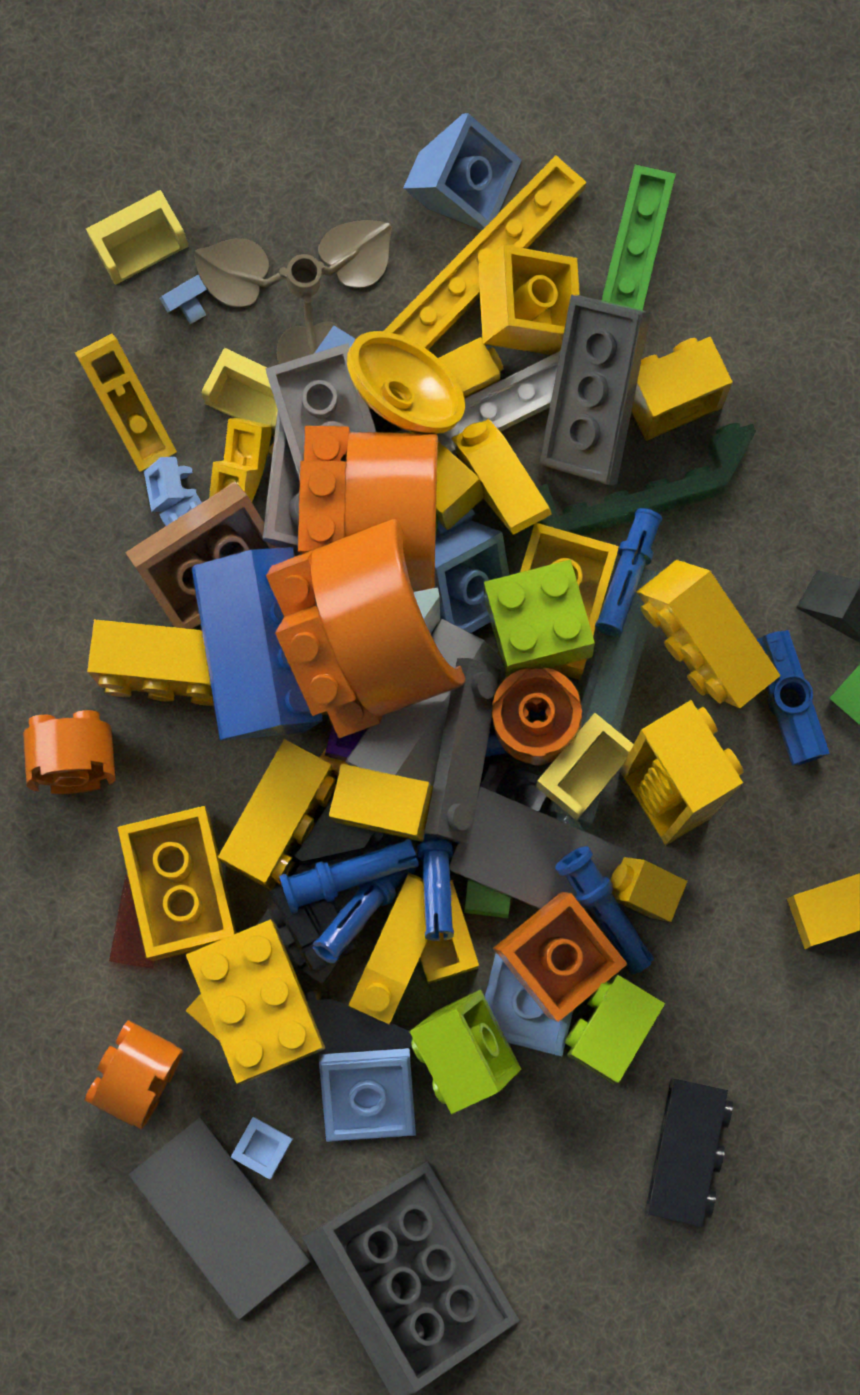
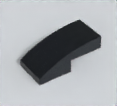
[480,755,552,814]

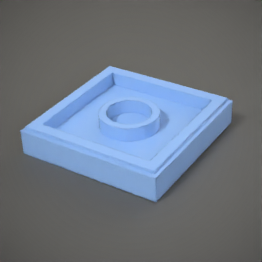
[485,953,573,1057]
[319,1048,416,1142]

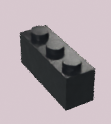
[644,1079,733,1227]

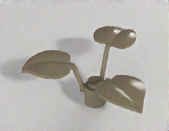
[194,220,392,364]

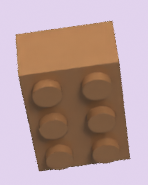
[125,482,280,629]

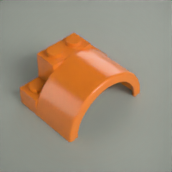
[298,426,438,592]
[266,519,466,738]

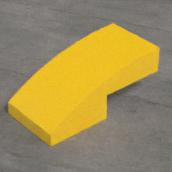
[209,418,272,502]

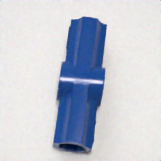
[757,630,830,766]

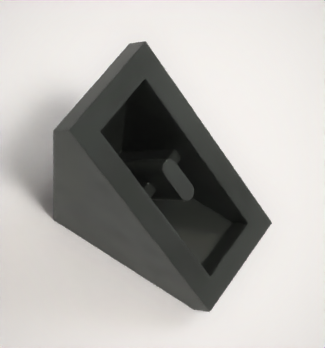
[796,570,860,643]

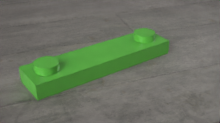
[602,165,676,310]

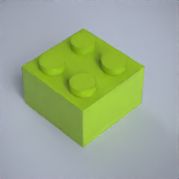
[484,559,595,678]
[564,975,665,1084]
[409,989,521,1114]

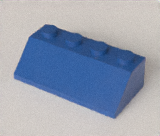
[192,547,323,741]

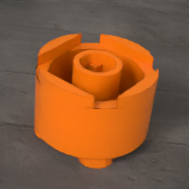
[492,668,582,766]
[23,710,116,794]
[84,1020,184,1130]

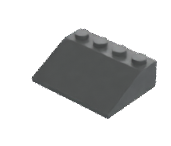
[302,1161,520,1395]

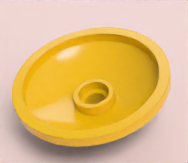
[347,331,465,434]

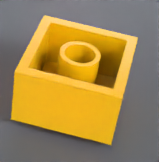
[478,245,580,355]
[632,336,733,441]

